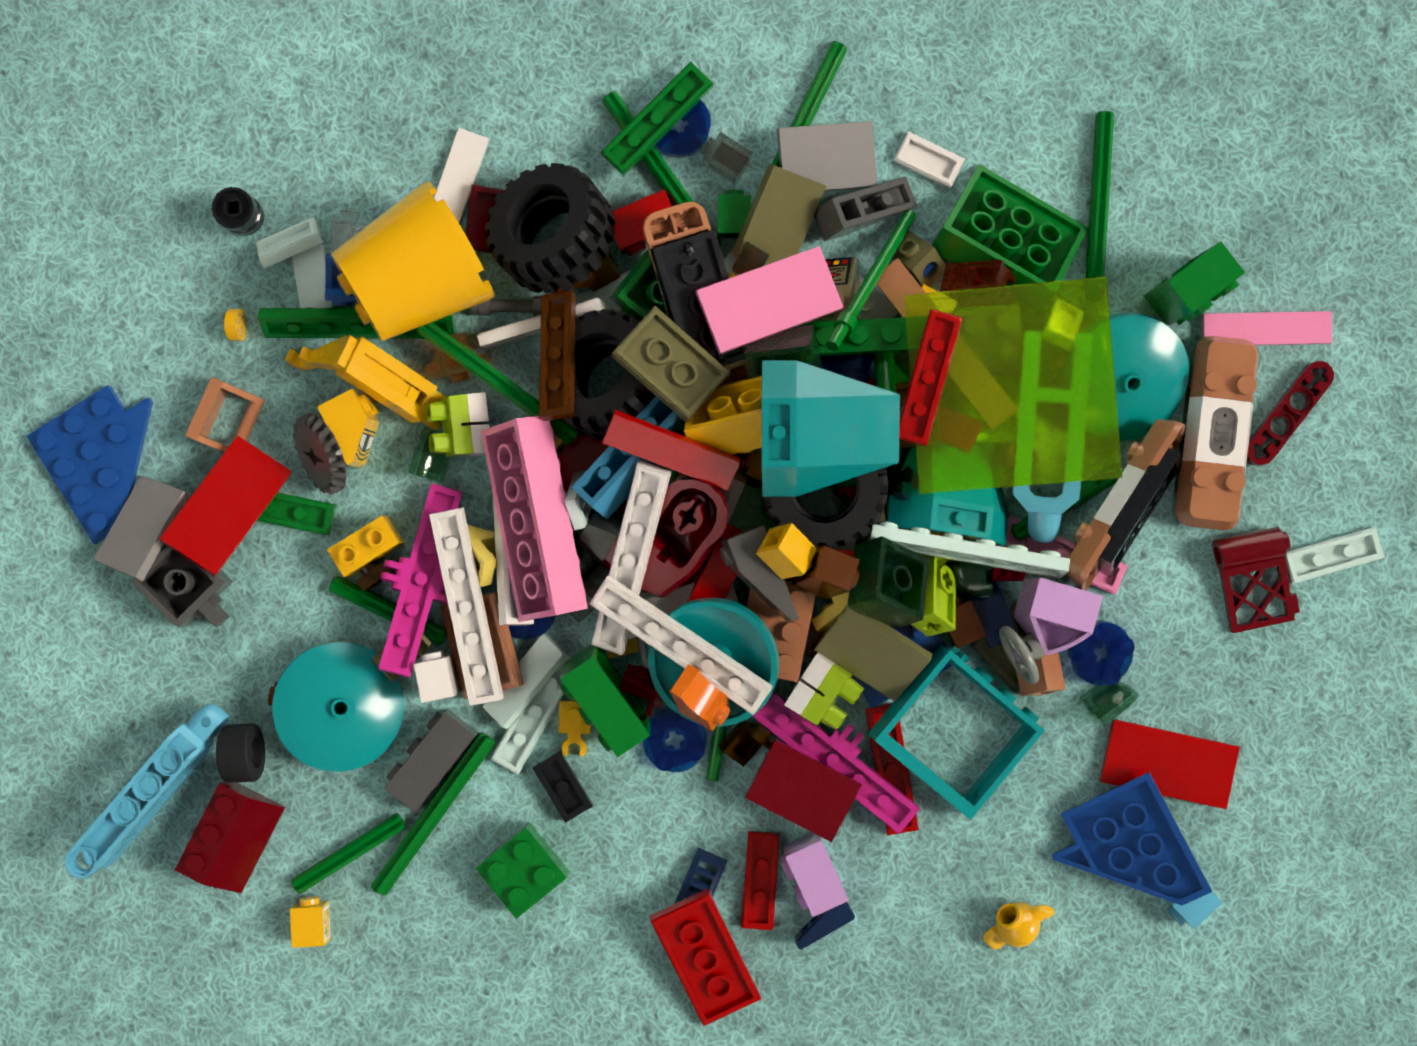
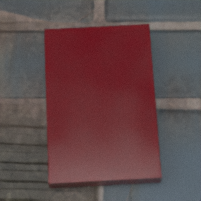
[745,738,862,842]

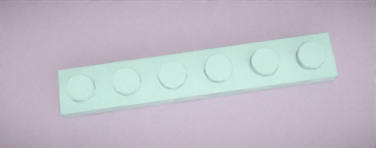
[867,522,1070,579]

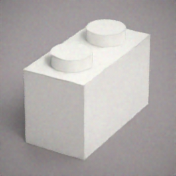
[414,650,460,703]

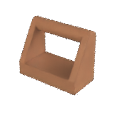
[185,377,265,452]

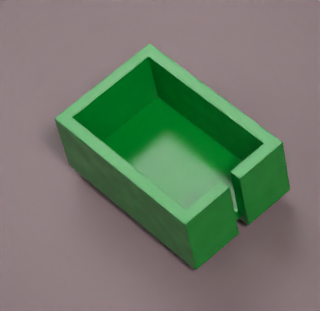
[1144,241,1245,326]
[559,644,651,758]

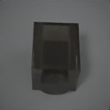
[701,132,753,185]

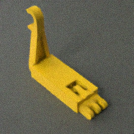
[285,335,445,430]

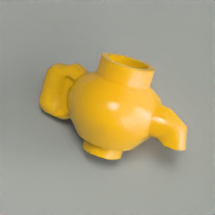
[983,902,1055,950]

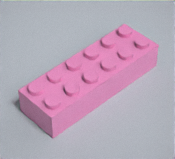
[481,416,588,622]

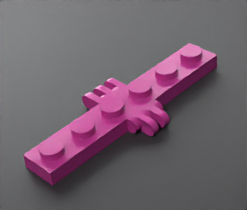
[378,483,462,678]
[753,690,920,834]

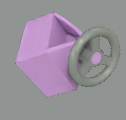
[999,577,1103,684]

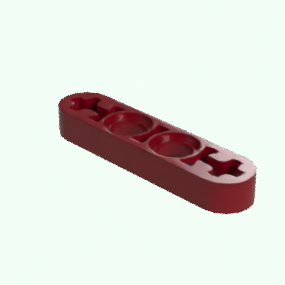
[1247,361,1334,466]

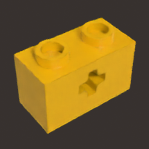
[327,515,405,577]

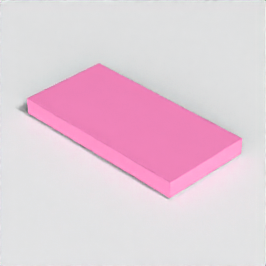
[695,246,844,355]

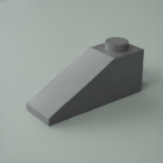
[814,177,917,242]
[719,526,799,621]

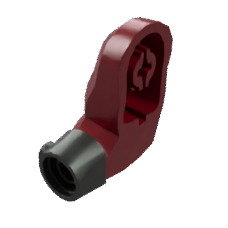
[578,478,729,598]

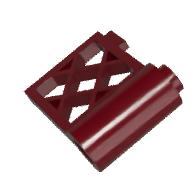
[1212,527,1300,633]

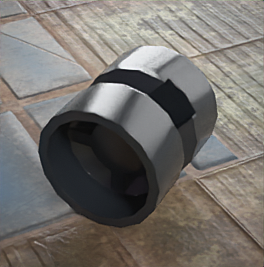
[211,187,265,237]

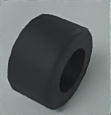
[216,723,265,783]

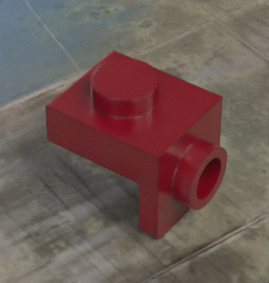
[619,664,664,717]

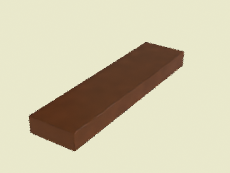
[539,290,576,421]

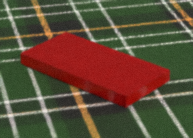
[159,435,292,577]
[1099,718,1240,810]
[649,888,761,1026]

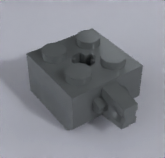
[131,546,233,628]

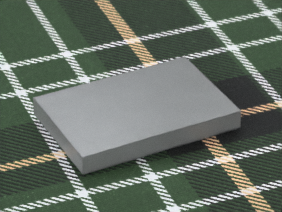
[776,121,878,191]
[93,475,191,581]

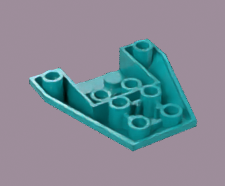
[762,360,900,497]
[885,442,1008,546]

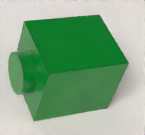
[718,189,751,239]

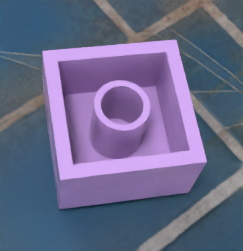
[780,833,849,917]

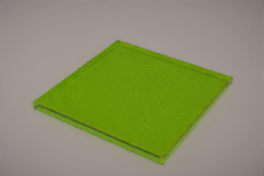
[904,277,1122,494]

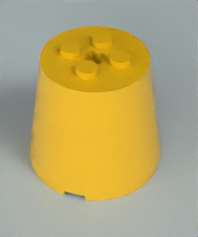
[331,181,494,341]

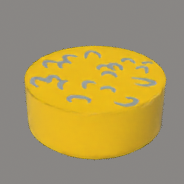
[224,309,246,341]

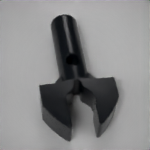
[885,464,920,500]

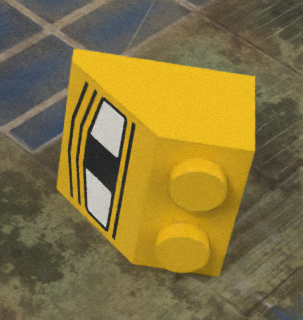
[317,389,380,468]

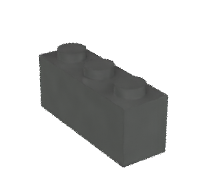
[384,710,479,812]

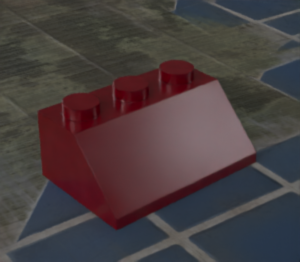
[175,781,286,893]

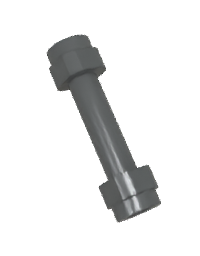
[472,296,541,317]

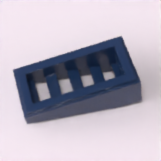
[673,847,728,904]
[794,902,855,950]

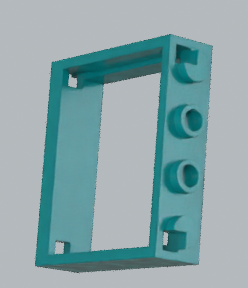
[867,644,1045,820]

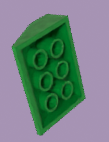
[932,164,1088,314]

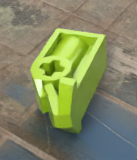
[900,552,956,637]

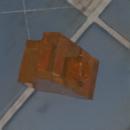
[423,332,491,383]

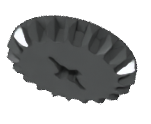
[293,413,346,495]

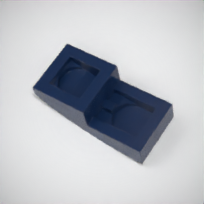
[962,575,1020,648]

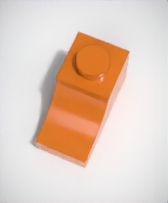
[670,664,730,732]

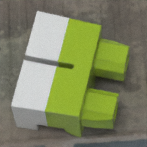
[425,392,490,457]
[784,653,864,730]

